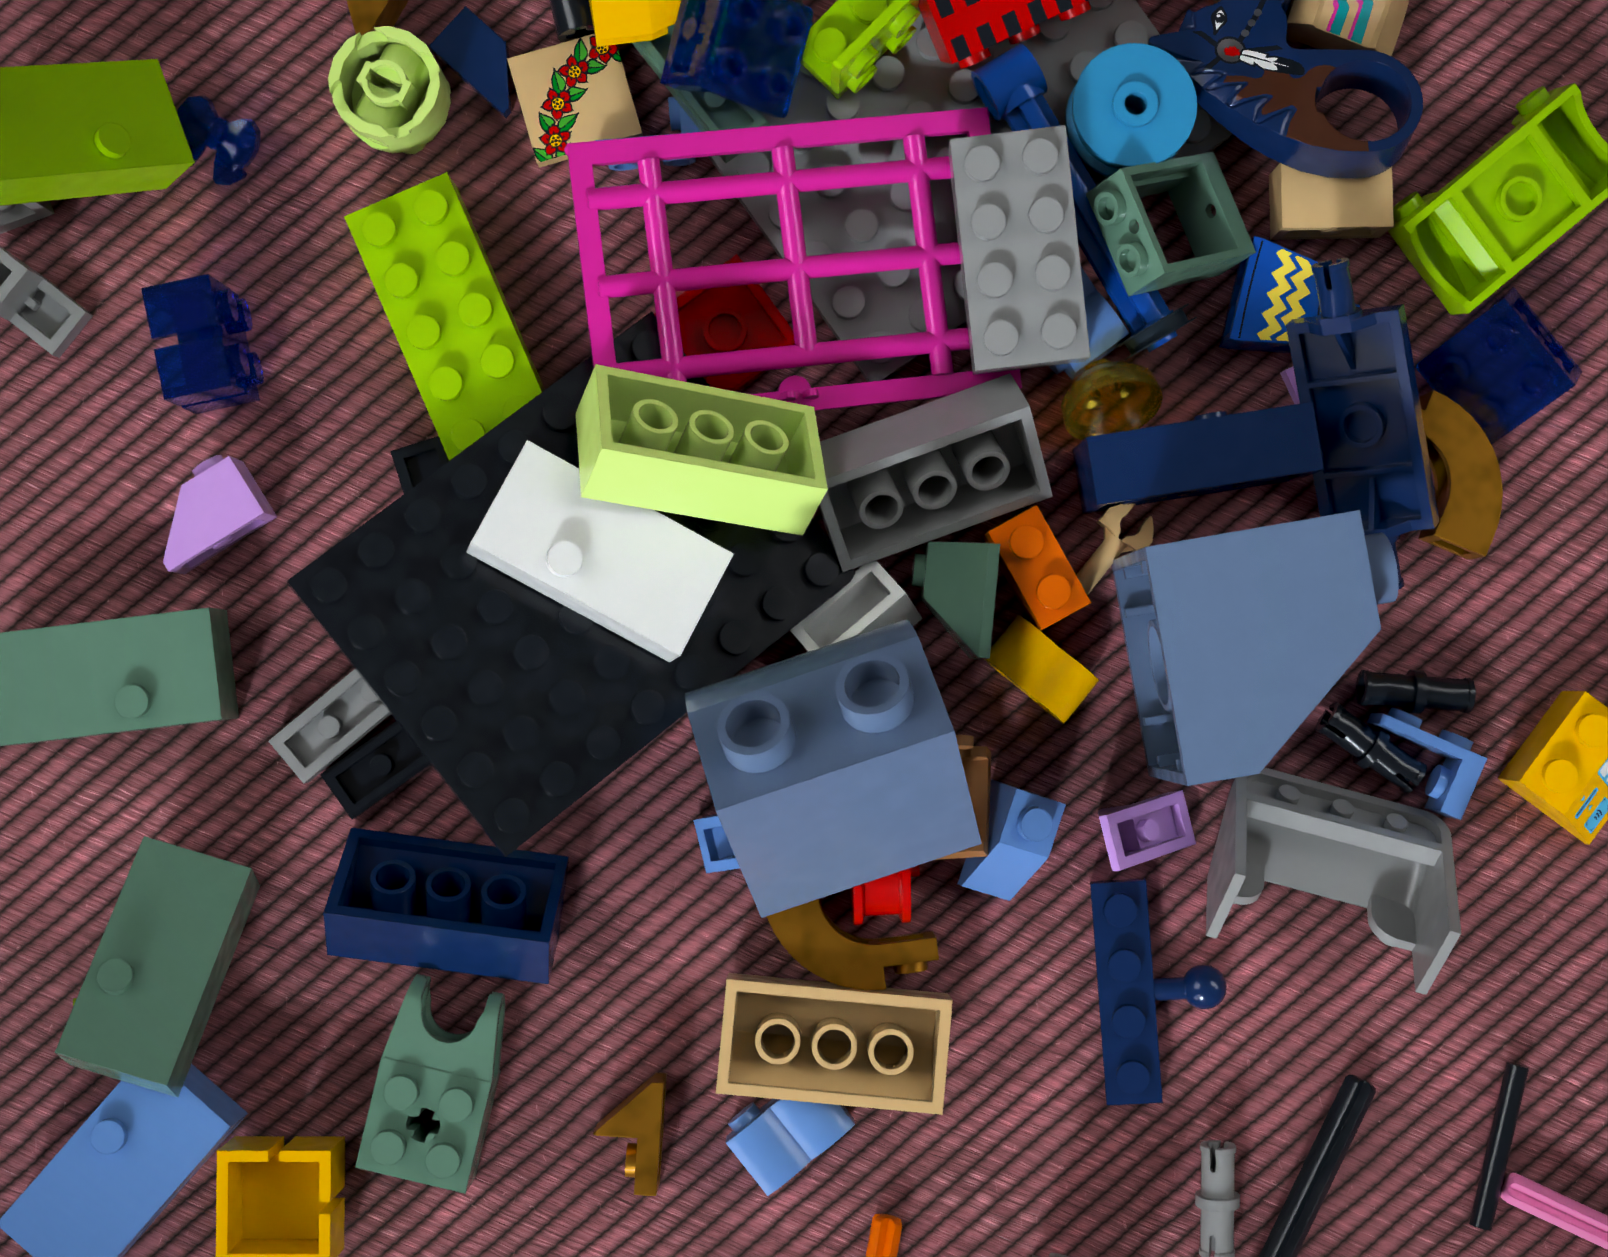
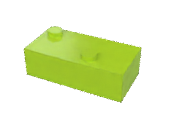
[0,59,195,206]

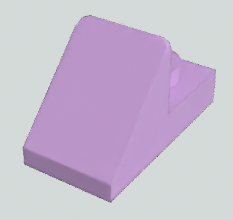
[1098,790,1196,871]

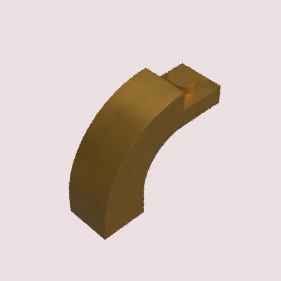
[1419,390,1503,560]
[767,899,939,990]

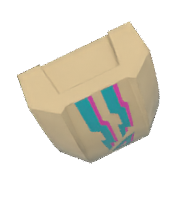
[1286,0,1409,56]

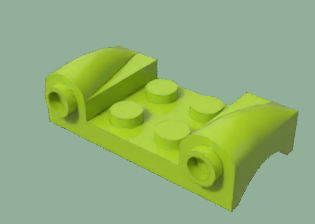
[1388,83,1608,315]

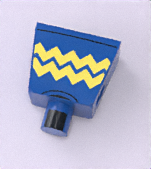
[1219,236,1360,353]

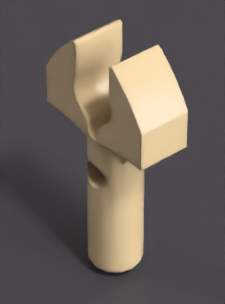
[1076,504,1154,595]

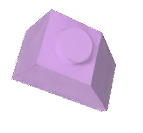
[163,455,277,574]

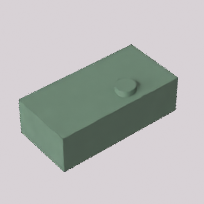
[0,608,239,746]
[55,836,260,1097]

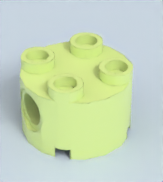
[328,26,451,154]

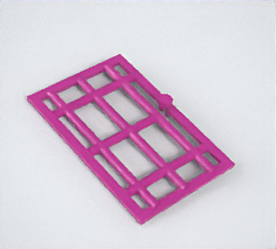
[564,107,1022,411]

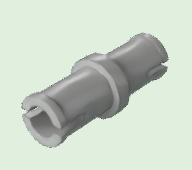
[1195,1140,1240,1257]

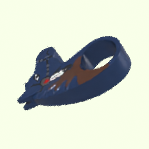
[1148,0,1423,179]

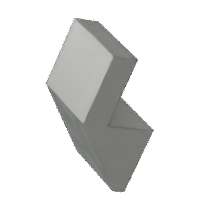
[0,246,93,358]

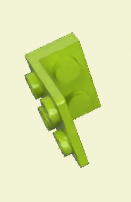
[791,0,920,100]

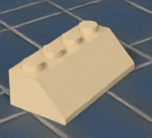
[716,973,953,1115]

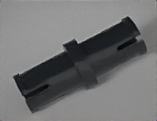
[1355,670,1476,714]
[1315,702,1427,794]

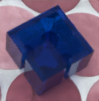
[141,274,264,414]

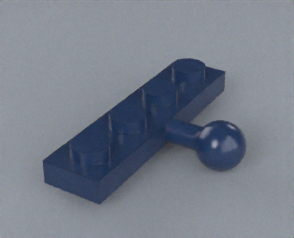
[1090,878,1227,1105]

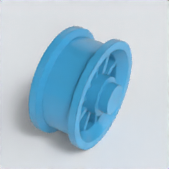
[1065,43,1197,177]

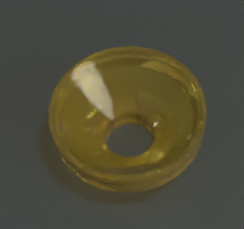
[1061,358,1163,440]

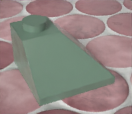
[912,541,1000,660]

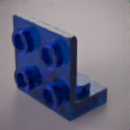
[660,0,814,118]
[1416,287,1582,445]

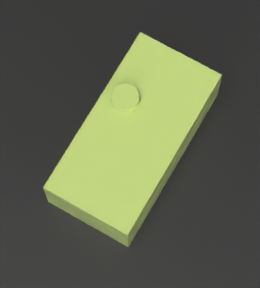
[576,364,828,536]

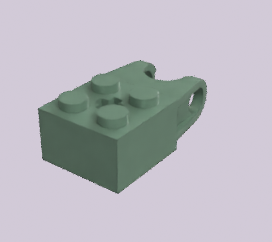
[355,974,505,1194]

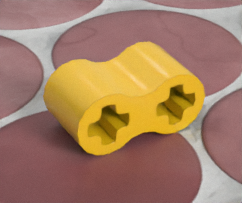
[984,615,1099,724]

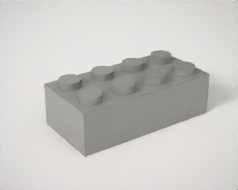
[948,125,1090,375]
[819,373,1053,572]

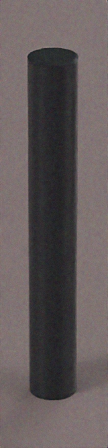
[1469,1062,1529,1231]

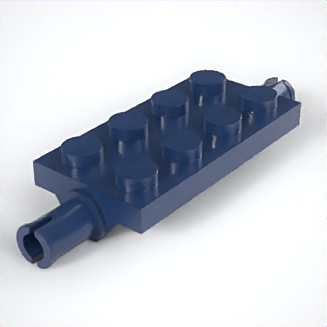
[1286,258,1439,589]

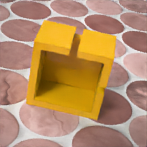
[216,1136,345,1257]

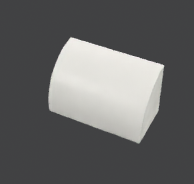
[790,561,922,652]

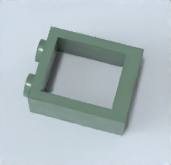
[1086,152,1256,297]

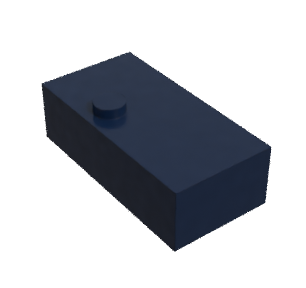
[1072,402,1324,514]

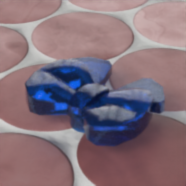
[177,95,261,185]

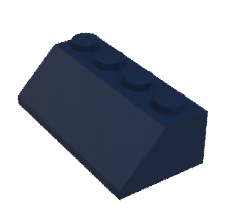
[323,828,569,984]

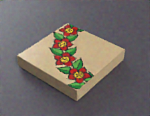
[507,34,643,168]

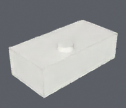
[466,440,734,662]

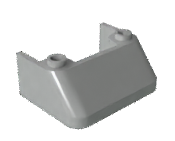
[1206,768,1461,995]

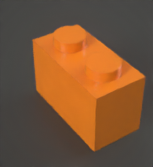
[982,505,1091,631]

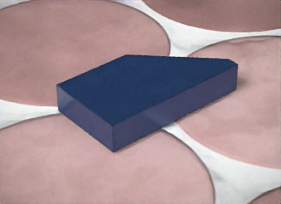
[429,6,512,118]

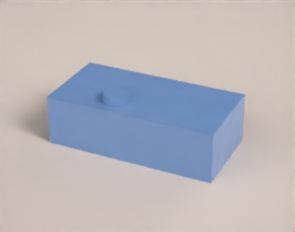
[0,1063,248,1257]

